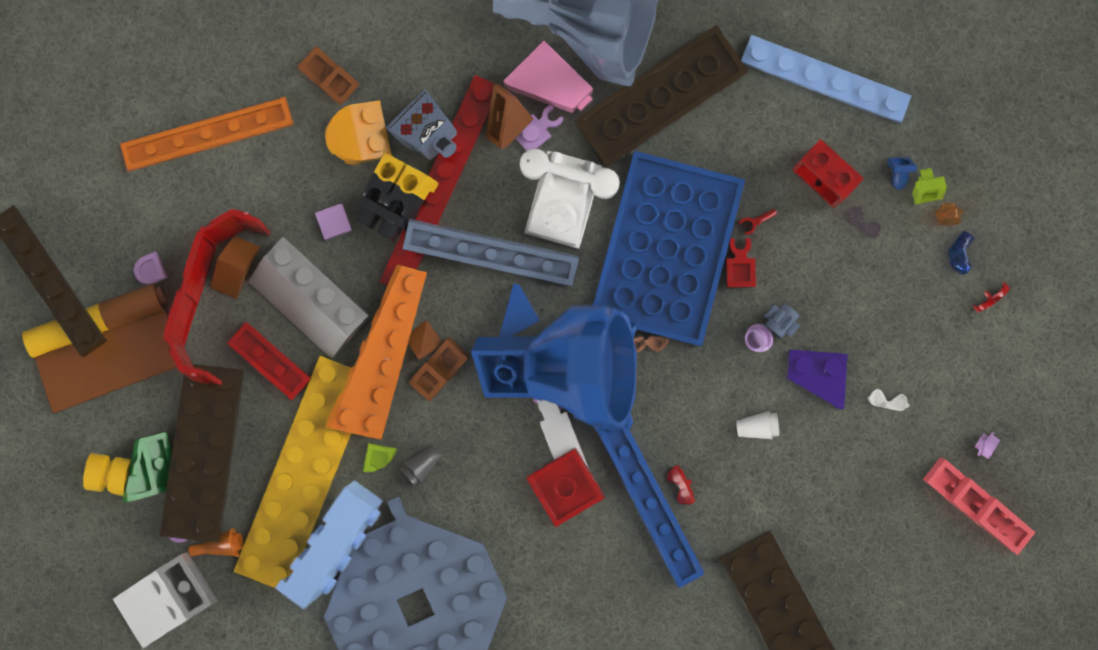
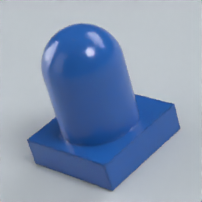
[887,157,917,190]

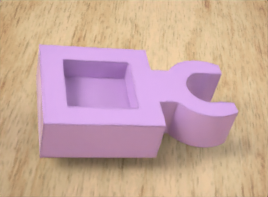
[516,105,563,151]

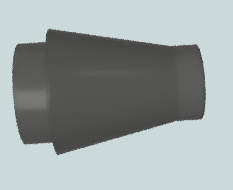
[398,444,442,486]

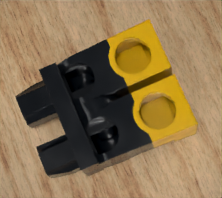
[356,152,439,242]

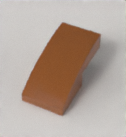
[297,46,360,106]
[408,337,471,402]

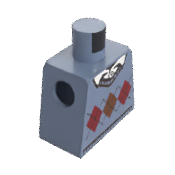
[386,89,457,160]

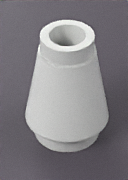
[737,411,779,440]

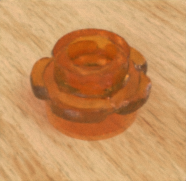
[935,203,964,226]

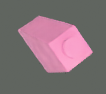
[503,41,593,113]

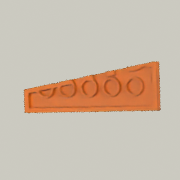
[326,264,427,440]

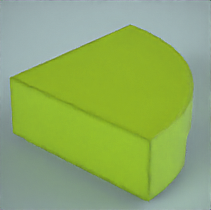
[363,443,397,472]

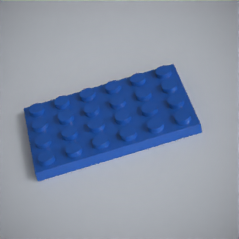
[593,151,745,347]

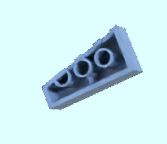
[275,481,383,609]

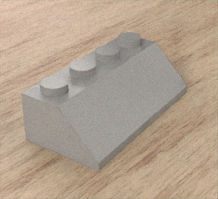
[248,237,371,359]

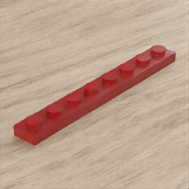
[379,75,495,286]

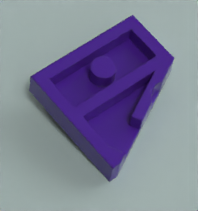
[787,349,848,409]

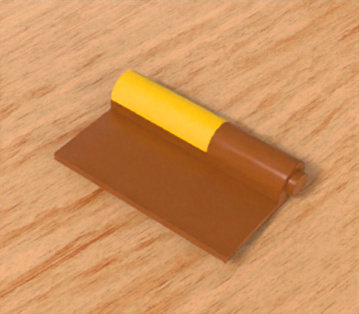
[22,283,177,414]

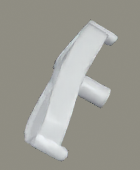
[868,389,909,411]

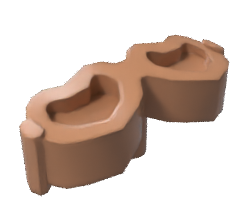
[634,335,669,353]

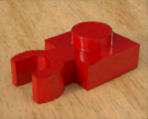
[725,238,756,288]

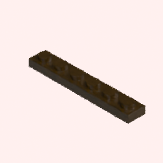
[0,205,108,358]

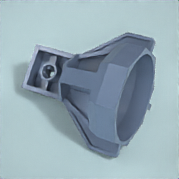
[492,0,659,86]

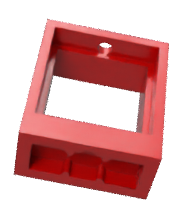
[792,139,864,208]

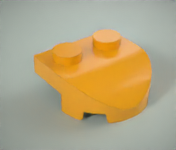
[325,100,392,165]

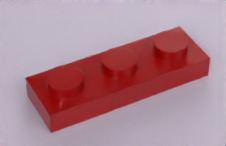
[227,322,311,401]

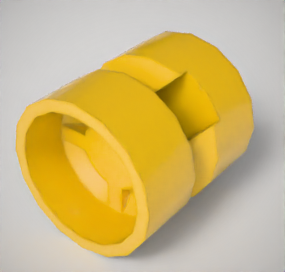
[83,453,131,496]

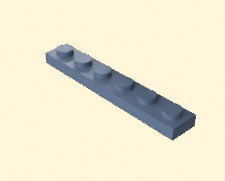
[403,219,579,286]

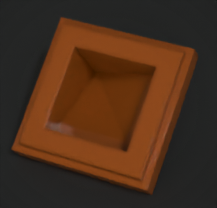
[408,321,443,360]

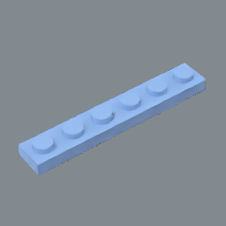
[741,35,911,123]

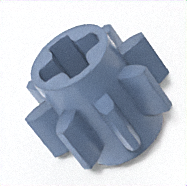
[764,303,800,339]

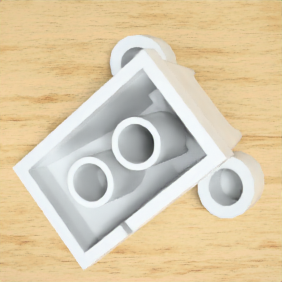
[520,149,620,249]

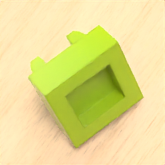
[912,168,947,205]

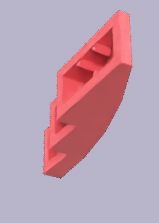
[923,457,1035,555]

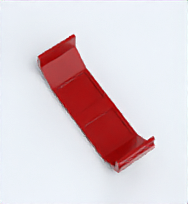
[163,209,270,385]

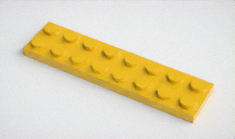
[233,356,352,588]

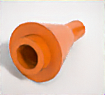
[189,528,244,557]

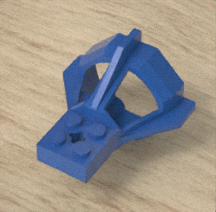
[471,306,637,429]

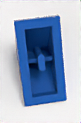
[499,283,540,337]

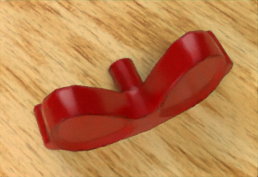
[973,282,1010,313]
[667,465,695,505]

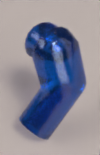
[948,230,975,275]

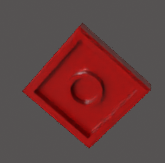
[526,447,606,528]

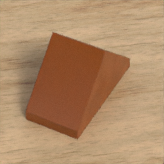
[485,84,534,149]
[211,235,261,299]

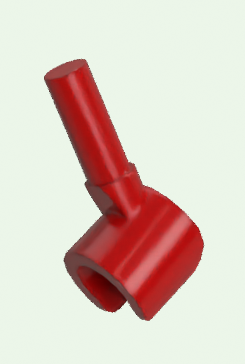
[739,208,777,235]

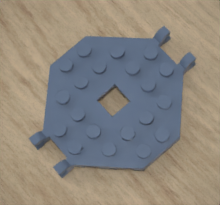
[324,497,507,650]

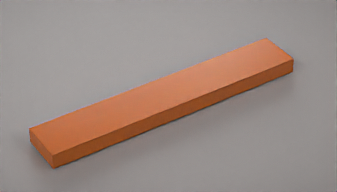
[120,97,294,172]

